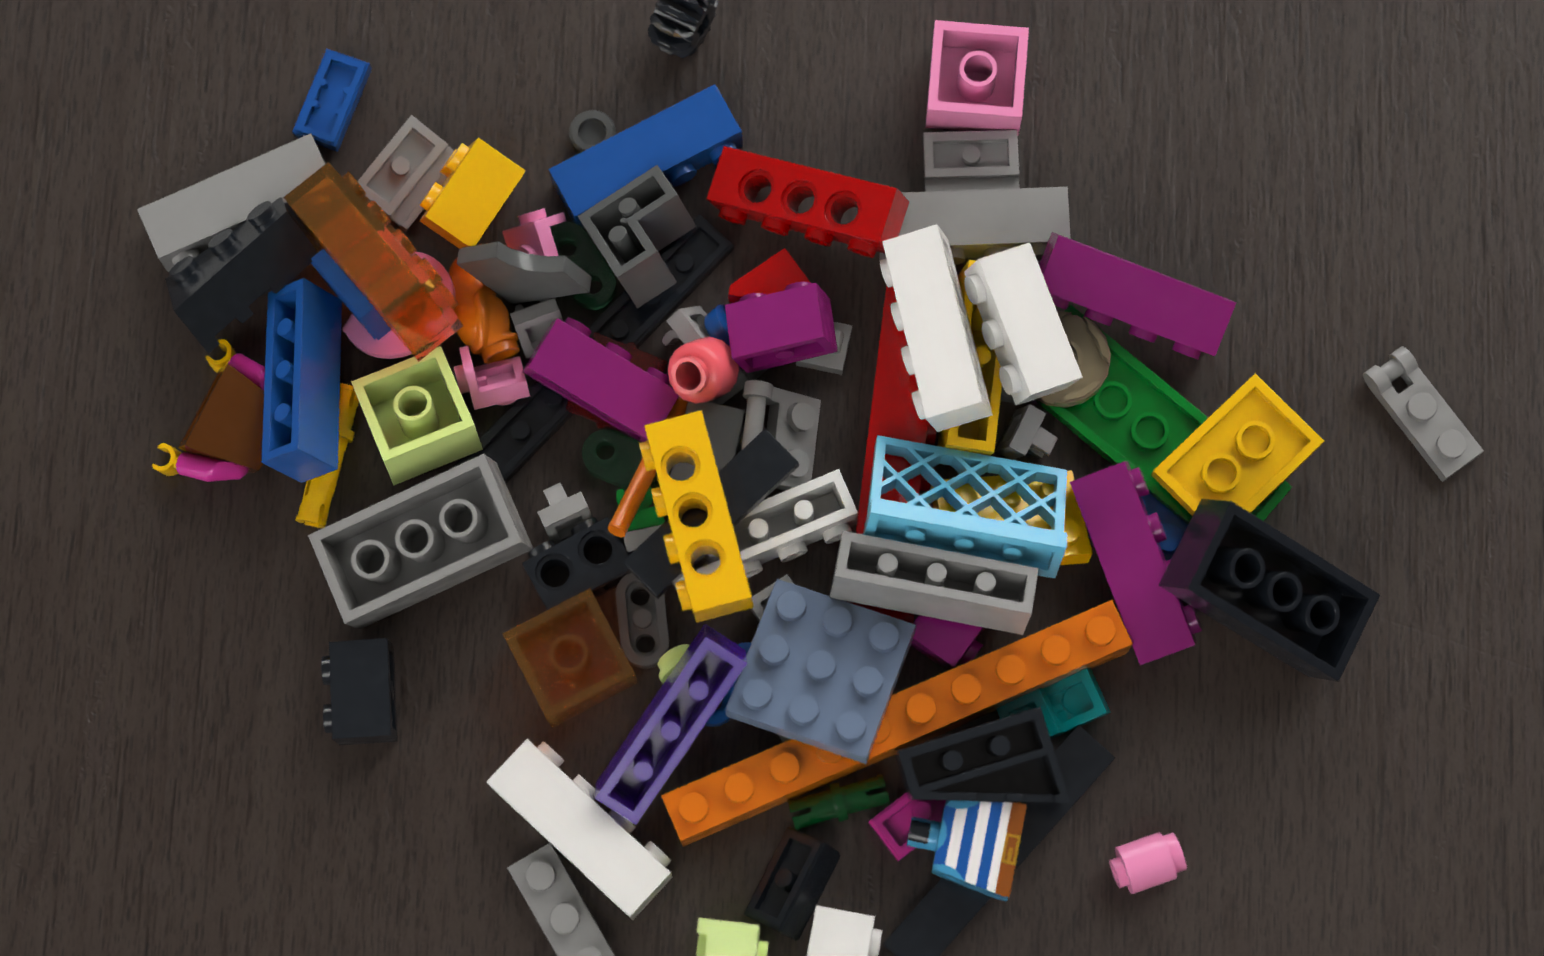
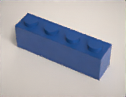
[548,84,743,231]
[261,278,342,483]

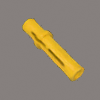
[295,383,359,528]

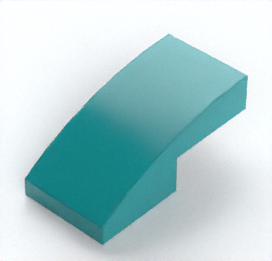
[996,668,1111,739]

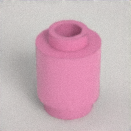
[1109,832,1187,894]

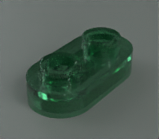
[550,222,617,310]
[582,429,672,490]

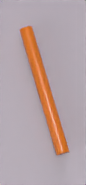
[607,396,688,537]

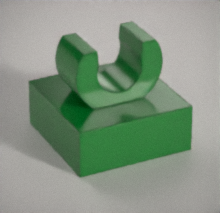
[616,487,665,532]

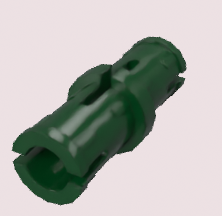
[787,774,890,830]

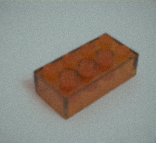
[283,162,464,362]

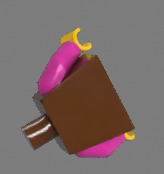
[152,339,265,482]

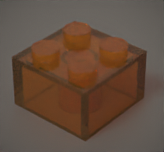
[503,588,638,728]

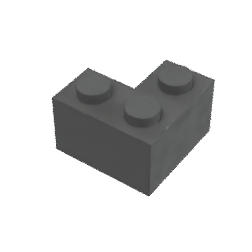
[578,165,696,308]

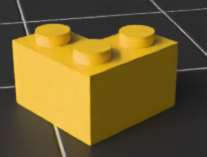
[419,137,526,249]

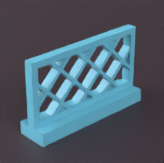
[863,435,1067,578]

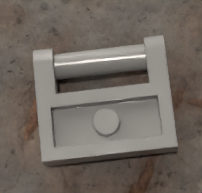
[741,380,821,491]

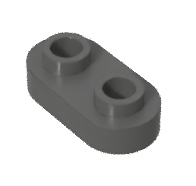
[616,573,670,669]

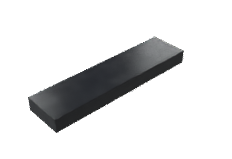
[623,429,799,599]

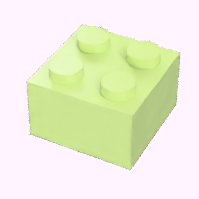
[351,346,483,486]

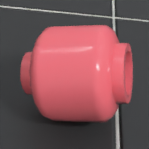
[667,337,739,404]

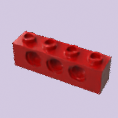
[706,146,909,258]

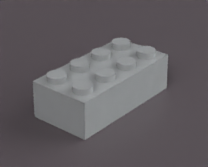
[308,454,534,629]

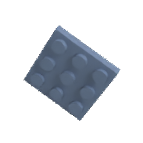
[725,579,916,764]

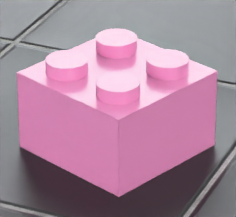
[925,20,1029,135]

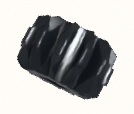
[648,0,718,58]

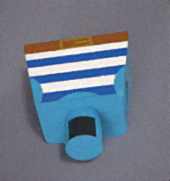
[906,800,1027,901]

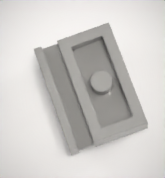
[352,115,454,231]
[923,130,1019,192]

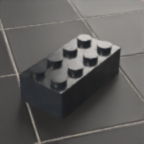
[1158,499,1380,682]

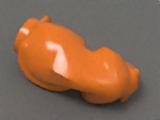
[448,243,520,364]

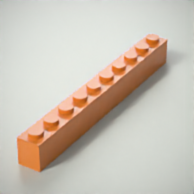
[661,600,1133,847]

